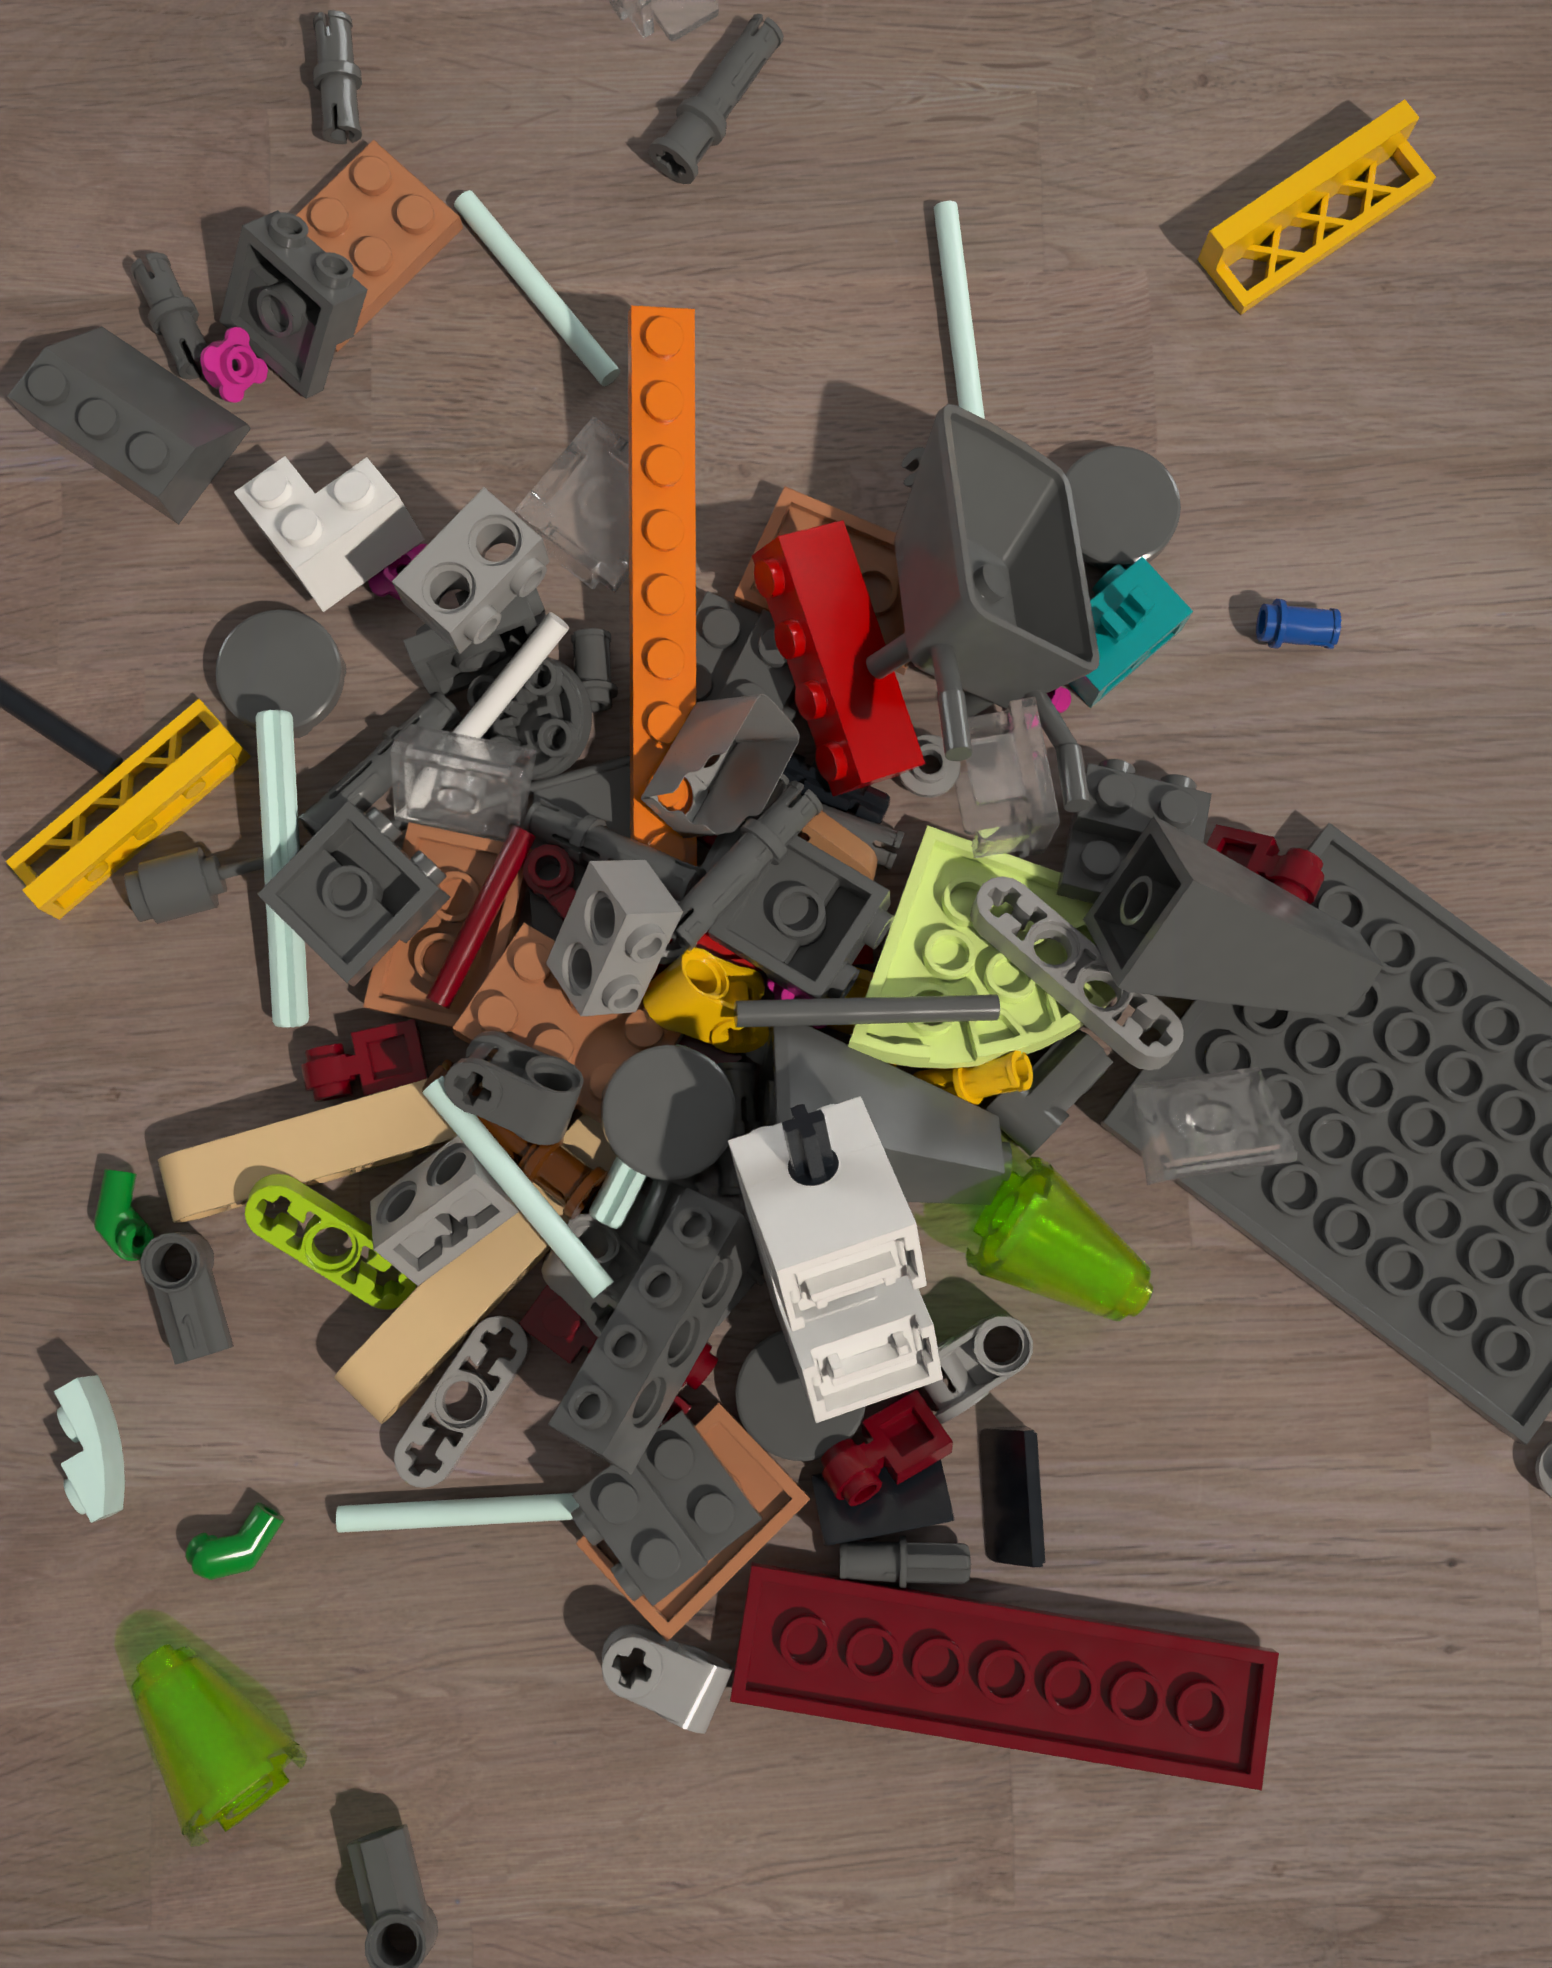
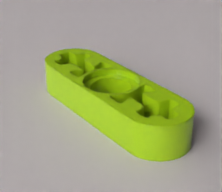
[245,1174,416,1310]

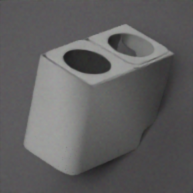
[641,694,800,838]

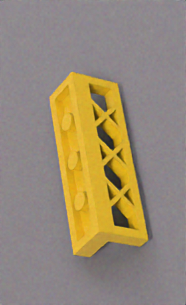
[1198,99,1436,315]
[6,699,251,920]

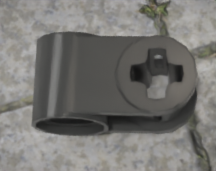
[444,1031,584,1145]

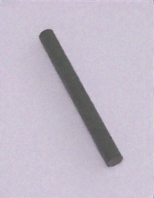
[734,994,1000,1028]

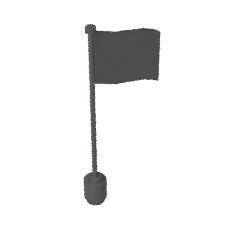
[124,755,630,941]

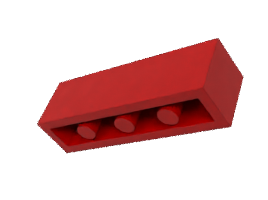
[751,520,926,797]

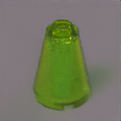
[965,1156,1153,1322]
[131,1644,307,1847]

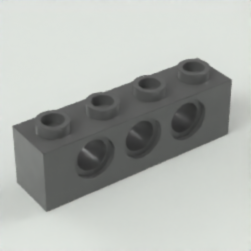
[548,1187,758,1475]

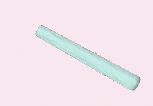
[256,710,309,1028]

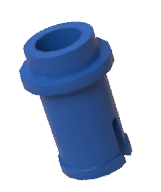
[1256,598,1341,649]

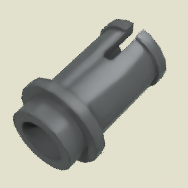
[571,628,618,712]

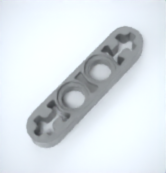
[970,876,1184,1070]

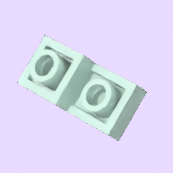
[54,1375,125,1523]

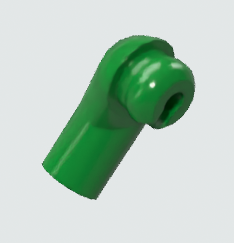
[94,1169,155,1261]
[185,1503,285,1580]

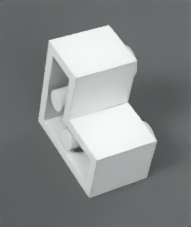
[234,456,425,612]

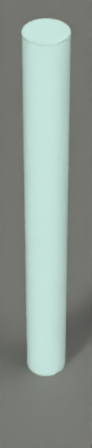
[454,190,620,386]
[934,201,985,419]
[422,1076,614,1299]
[336,1493,579,1533]

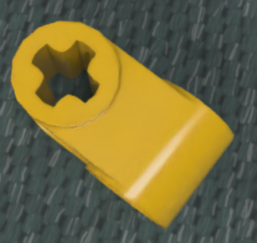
[642,947,769,1053]

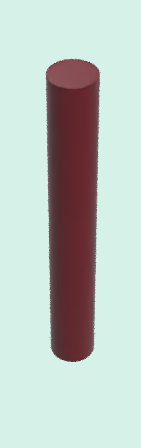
[426,825,536,1009]

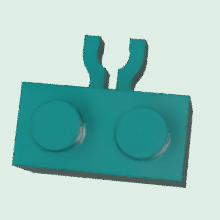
[1068,556,1193,708]

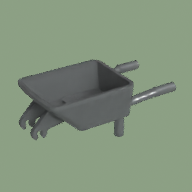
[866,404,1099,812]

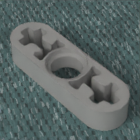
[394,1316,531,1488]

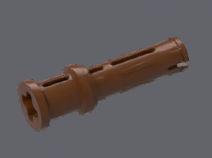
[422,1059,608,1220]

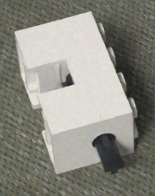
[728,1096,943,1423]

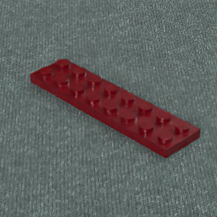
[730,1562,1279,1791]

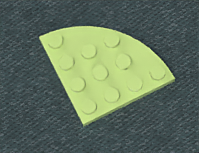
[848,825,1116,1069]

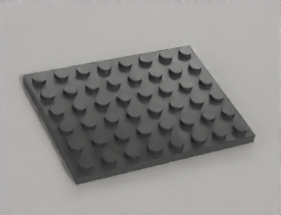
[1100,823,1552,1445]

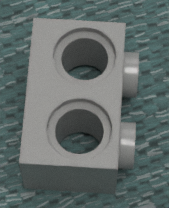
[392,487,550,654]
[546,860,683,1016]
[370,1135,519,1286]

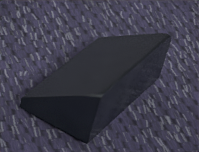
[980,1426,1046,1568]
[811,1460,954,1546]

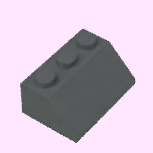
[7,326,251,525]

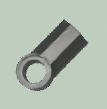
[985,1029,1113,1156]
[141,1231,234,1365]
[347,1824,438,1968]

